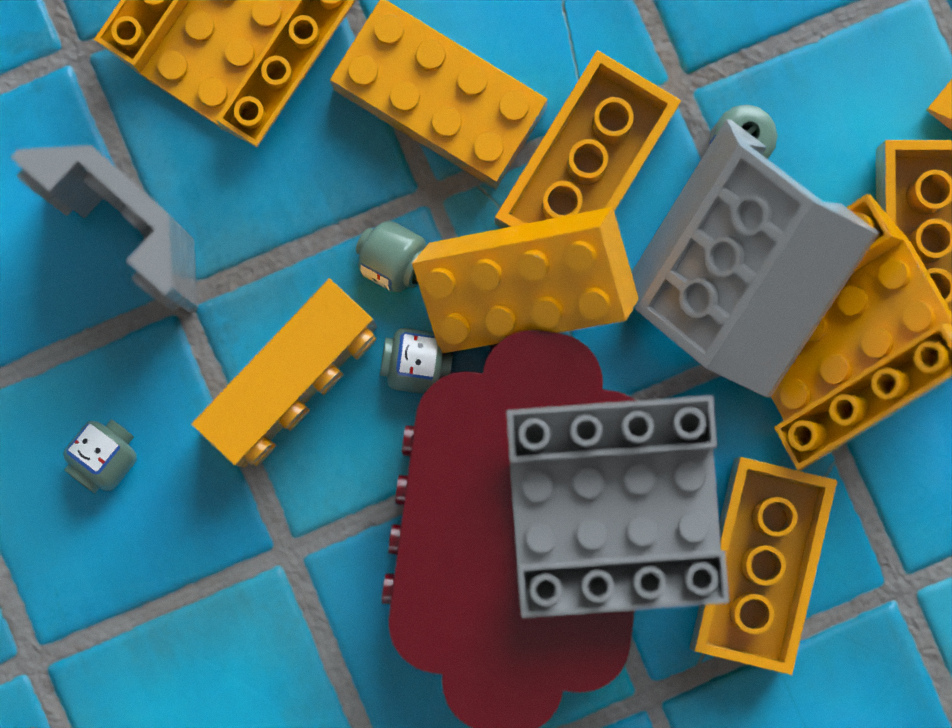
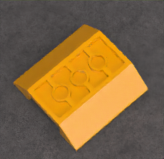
[94,0,356,147]
[771,194,952,471]

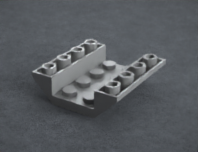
[631,119,879,397]
[11,145,198,314]
[507,396,729,618]

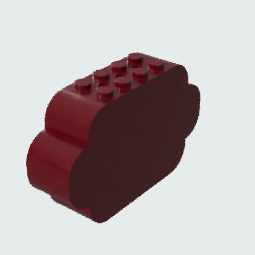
[381,330,636,728]

